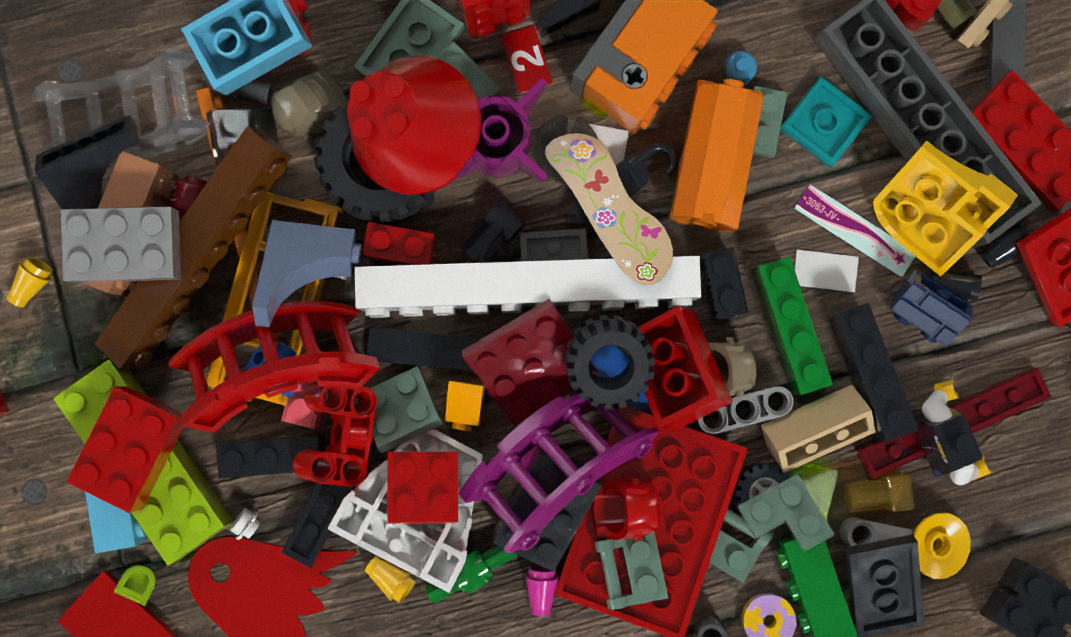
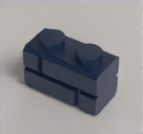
[890,270,973,346]

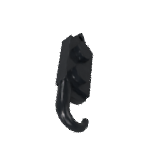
[565,141,678,225]

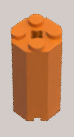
[669,79,764,233]

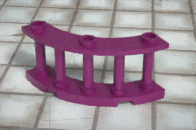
[458,376,659,554]

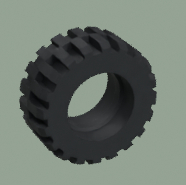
[314,99,441,225]

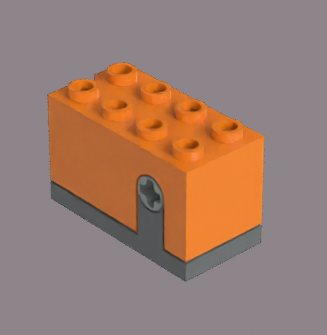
[571,0,718,135]

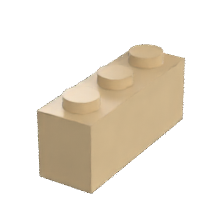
[761,385,876,473]

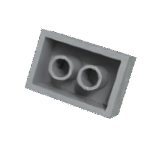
[61,207,181,283]

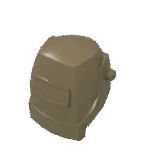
[271,72,348,141]
[708,337,757,397]

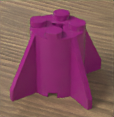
[450,78,548,183]

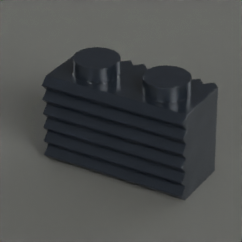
[700,247,749,321]

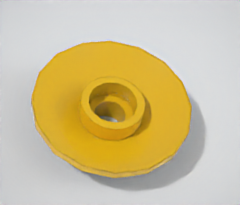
[913,512,971,579]

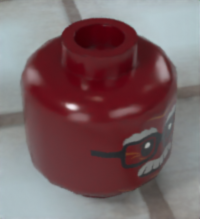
[167,175,208,222]

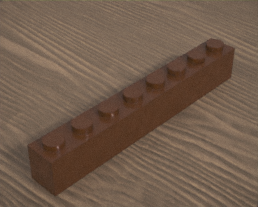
[94,126,292,370]

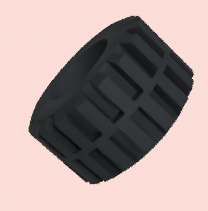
[565,315,656,409]

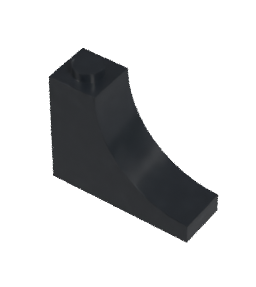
[35,115,138,209]

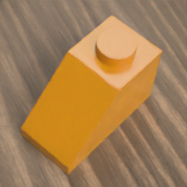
[445,381,486,431]

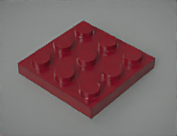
[462,299,600,426]

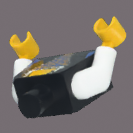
[913,379,992,485]

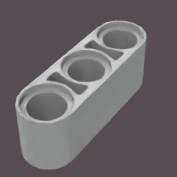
[694,386,794,434]

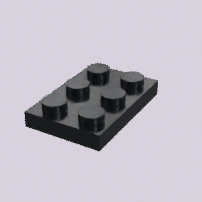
[845,534,924,637]

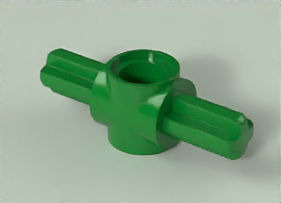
[425,545,517,603]

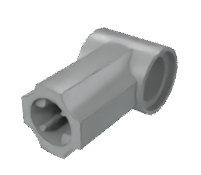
[839,517,912,546]

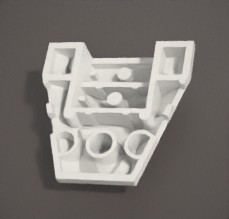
[328,429,482,593]

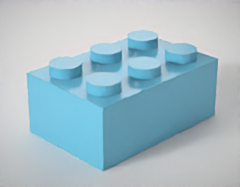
[181,0,313,95]

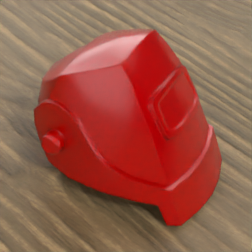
[592,478,662,541]

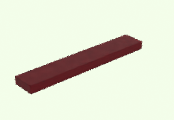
[855,367,1052,480]

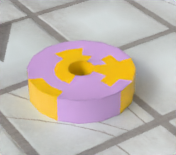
[741,592,797,637]

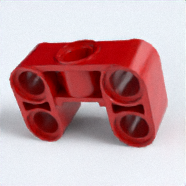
[293,381,377,487]

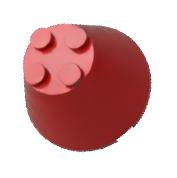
[347,55,481,195]

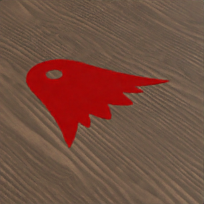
[188,537,357,637]

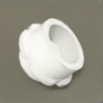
[230,508,260,540]

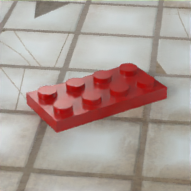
[971,70,1071,212]

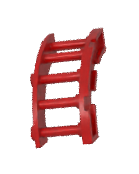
[168,301,380,433]

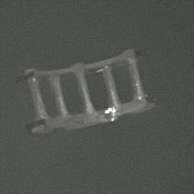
[32,48,208,165]

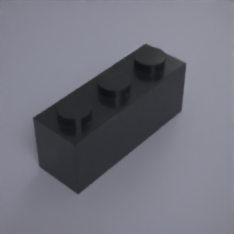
[216,434,326,479]

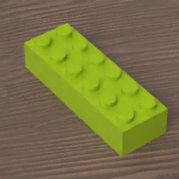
[53,359,234,566]

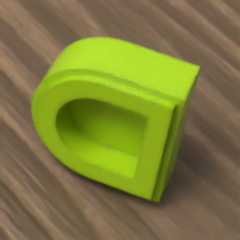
[114,565,156,606]

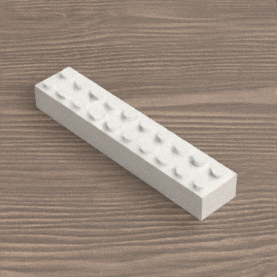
[355,256,701,318]

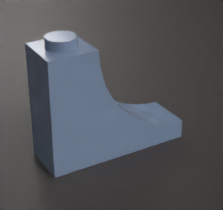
[252,220,361,327]

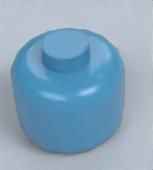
[722,51,757,85]

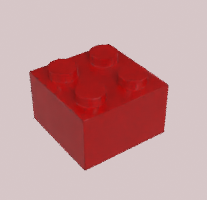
[387,451,459,524]

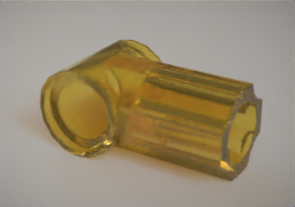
[844,474,915,513]

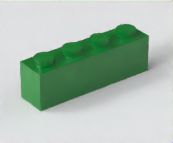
[751,256,833,395]
[775,534,858,637]

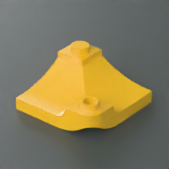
[873,141,1018,277]

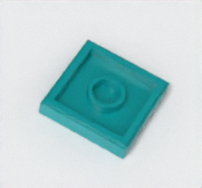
[780,76,872,169]

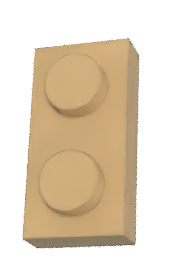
[954,0,1013,49]

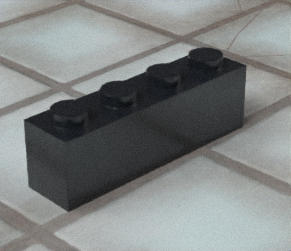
[829,302,919,444]

